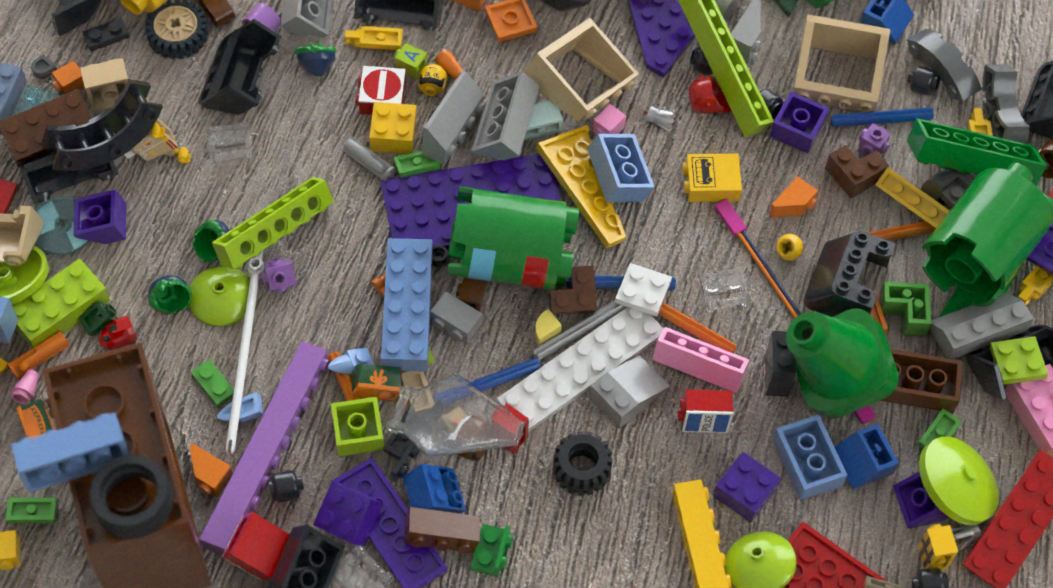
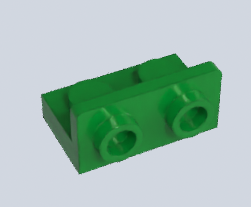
[470,524,514,577]

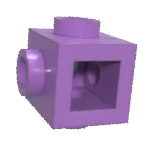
[857,123,891,156]
[261,258,297,292]

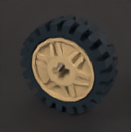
[145,0,208,59]

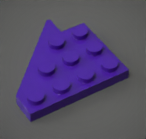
[627,0,695,78]

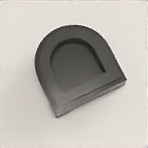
[31,54,57,79]

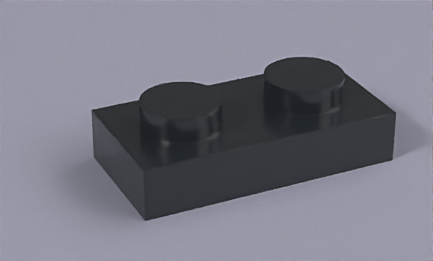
[82,18,130,52]

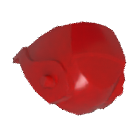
[689,75,732,114]

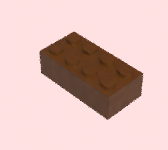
[0,88,93,167]
[880,349,962,413]

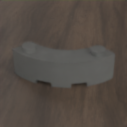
[907,29,982,101]
[982,64,1030,144]

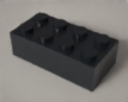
[268,525,345,588]

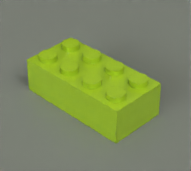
[12,258,110,348]

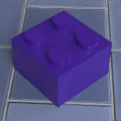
[770,92,829,153]
[713,451,781,523]
[313,481,383,546]

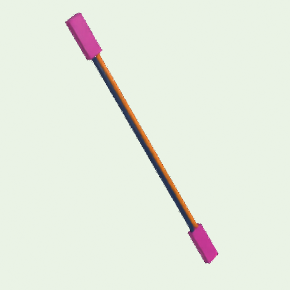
[714,199,876,425]

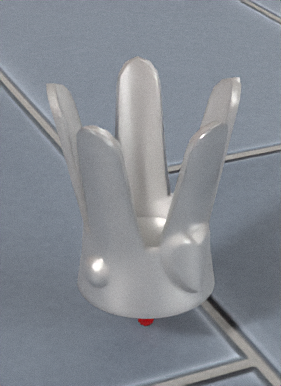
[643,106,676,131]
[951,525,982,551]

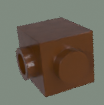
[456,278,486,312]

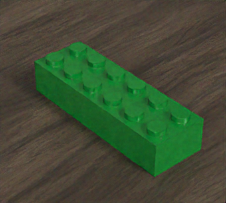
[907,118,1046,187]

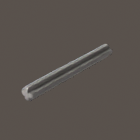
[532,300,627,361]

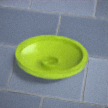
[189,266,250,327]
[724,531,796,588]

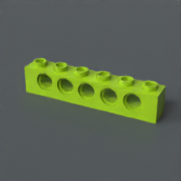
[212,177,334,269]

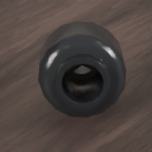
[690,46,713,75]
[907,66,940,96]
[760,89,783,119]
[268,470,304,503]
[912,567,949,588]

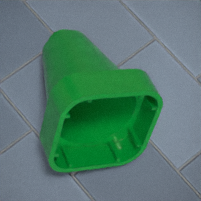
[786,309,899,419]

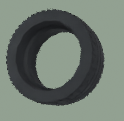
[90,455,173,540]

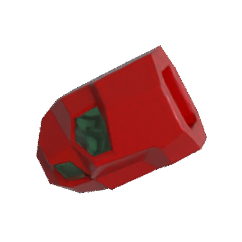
[99,315,137,350]

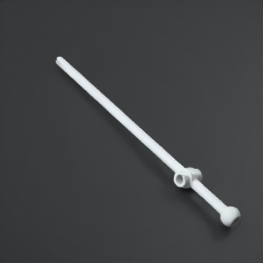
[225,250,265,454]

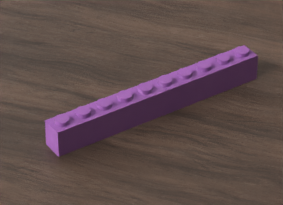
[199,341,330,555]

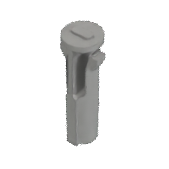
[343,137,397,181]

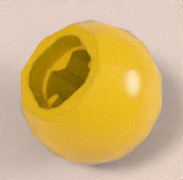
[776,233,804,261]

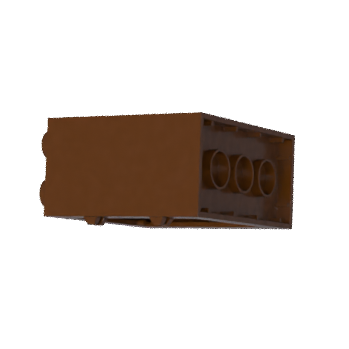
[42,342,211,588]

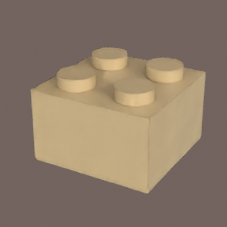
[80,58,128,112]

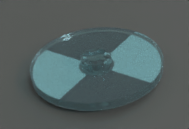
[35,196,90,255]

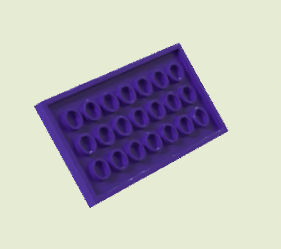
[380,154,561,250]

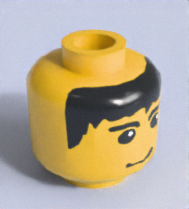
[418,64,447,96]

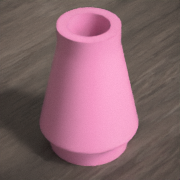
[11,370,40,405]

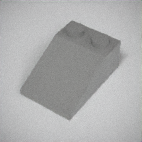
[731,0,761,67]
[589,355,670,428]

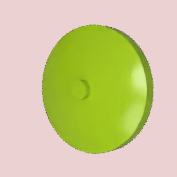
[0,246,49,305]
[919,436,999,525]

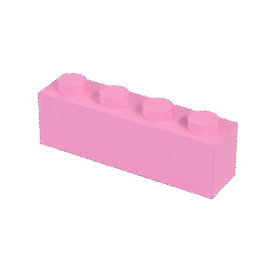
[652,327,749,393]

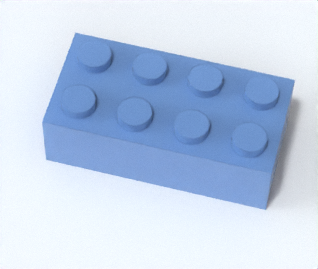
[11,413,129,493]

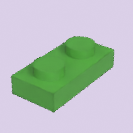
[393,151,441,178]
[191,359,234,408]
[917,409,962,449]
[6,497,58,523]

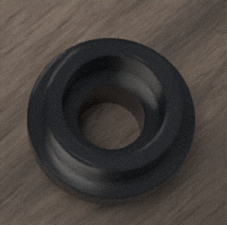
[432,245,450,267]

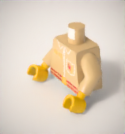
[124,118,191,164]

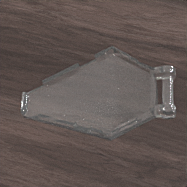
[386,372,525,458]

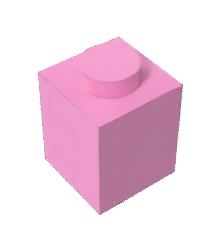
[593,104,626,136]

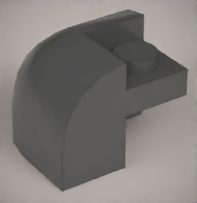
[921,168,975,208]

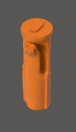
[7,330,70,379]

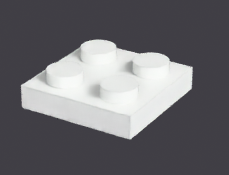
[615,263,672,317]

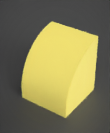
[535,309,562,346]

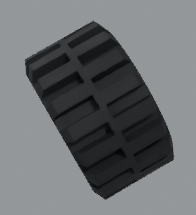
[553,431,612,496]

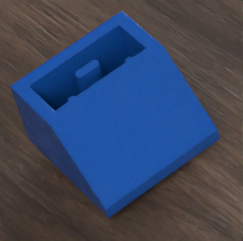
[860,0,914,45]
[834,423,899,490]
[403,464,466,514]

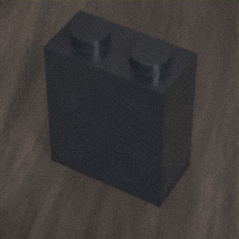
[765,331,796,397]

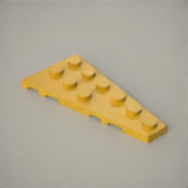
[536,125,626,249]

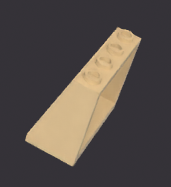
[792,14,890,112]
[522,18,639,122]

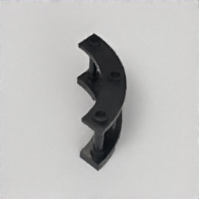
[41,79,163,171]

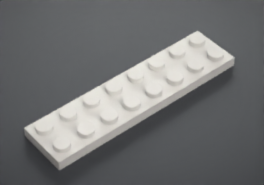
[497,307,664,433]

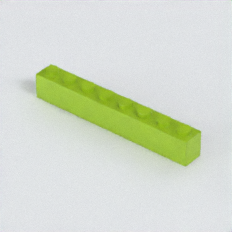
[678,0,774,137]

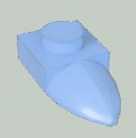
[328,347,374,374]
[217,392,263,423]

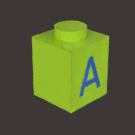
[394,43,428,80]

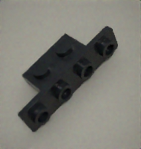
[383,399,444,483]

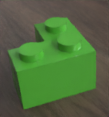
[879,282,931,336]

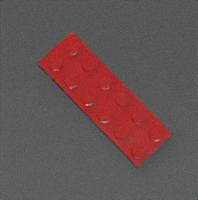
[961,450,1053,588]

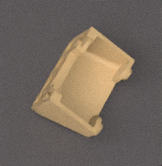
[0,206,44,266]

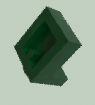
[78,301,118,336]

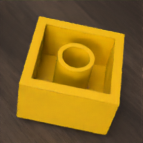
[369,102,417,154]

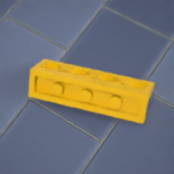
[875,167,950,228]

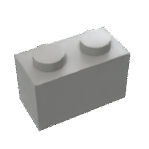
[430,292,483,344]

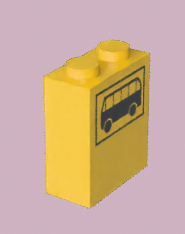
[682,153,742,202]

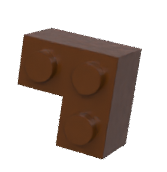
[825,145,889,199]
[549,265,597,316]

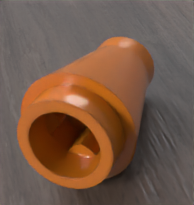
[434,49,464,80]

